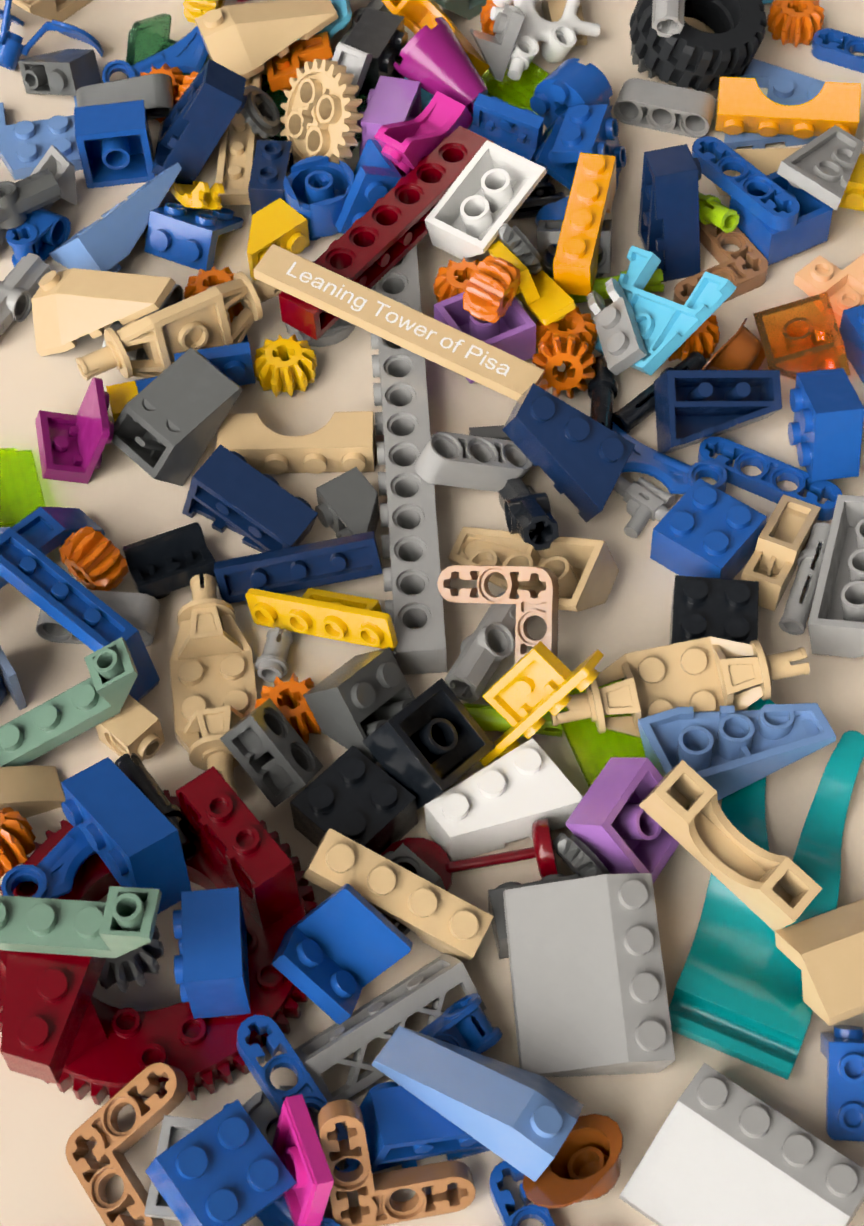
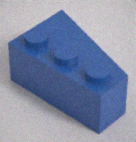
[61,757,192,914]
[346,1082,490,1174]

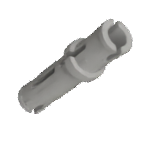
[779,522,831,635]

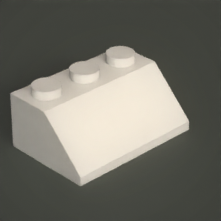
[424,140,547,259]

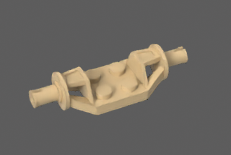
[76,271,281,381]
[169,574,258,793]
[550,636,810,738]

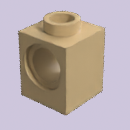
[95,694,165,762]

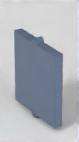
[0,646,27,711]

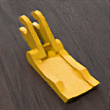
[168,181,225,210]

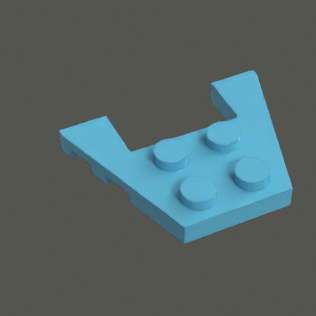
[595,245,737,376]

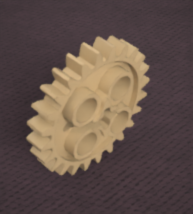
[280,59,364,165]

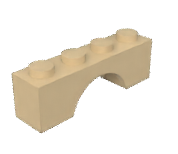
[216,411,375,475]
[639,760,822,932]
[302,828,494,963]

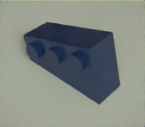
[152,59,247,185]
[638,144,701,282]
[654,370,782,454]
[502,383,635,522]
[182,444,318,553]

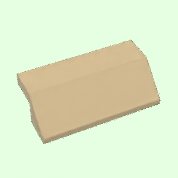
[775,898,864,1026]

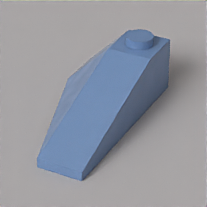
[49,163,182,272]
[638,703,836,801]
[372,1026,583,1182]

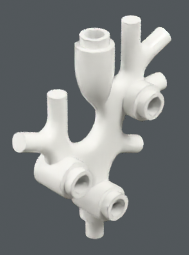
[490,0,600,80]

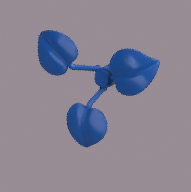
[0,0,104,71]

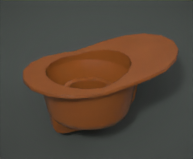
[701,318,767,370]
[522,1113,623,1208]

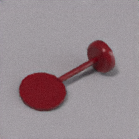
[381,818,558,891]

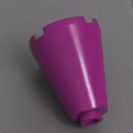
[394,17,488,114]

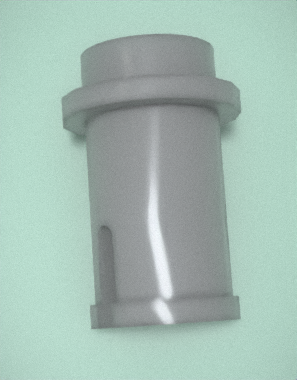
[255,627,293,682]

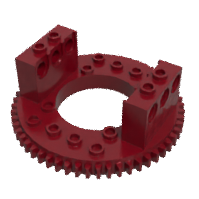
[0,766,317,1109]

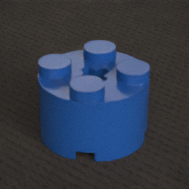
[530,58,613,128]
[283,156,355,241]

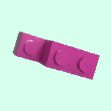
[374,91,473,176]

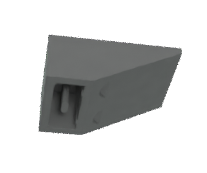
[112,347,243,486]

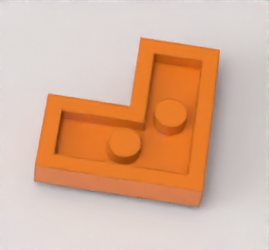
[266,31,333,92]

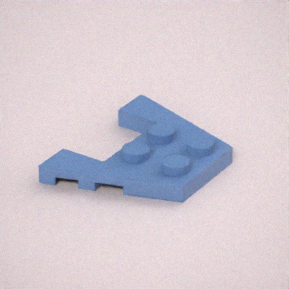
[724,59,825,150]
[0,96,83,180]

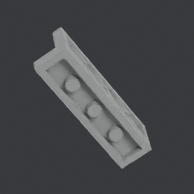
[294,953,487,1103]

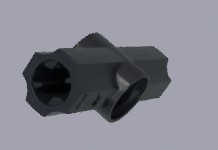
[498,478,559,551]

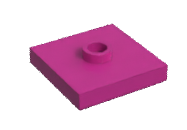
[272,1094,334,1226]

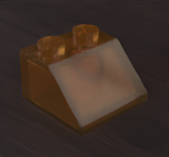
[753,292,851,380]

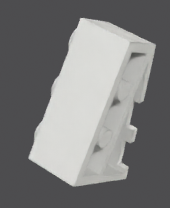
[424,738,583,862]

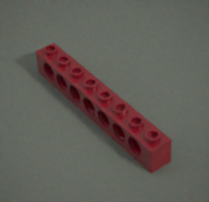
[279,126,494,340]

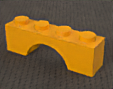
[381,0,490,77]
[715,77,861,139]
[553,153,617,296]

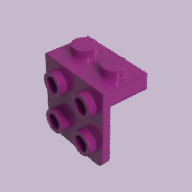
[35,377,114,484]

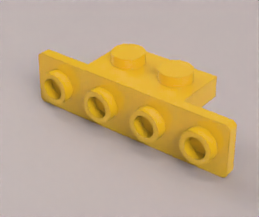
[487,241,576,325]
[245,588,398,651]
[479,641,604,767]

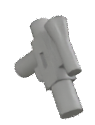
[613,476,675,538]

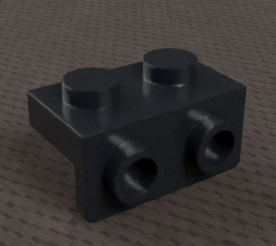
[123,522,216,600]

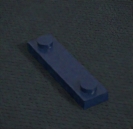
[214,531,383,604]

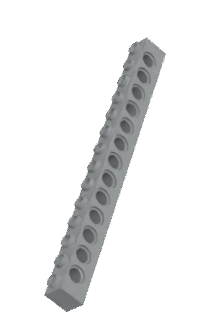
[370,245,447,675]

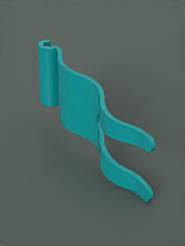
[669,698,864,1080]

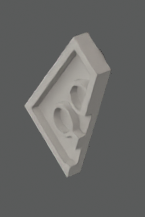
[777,125,864,210]

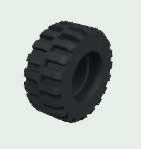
[629,0,767,92]

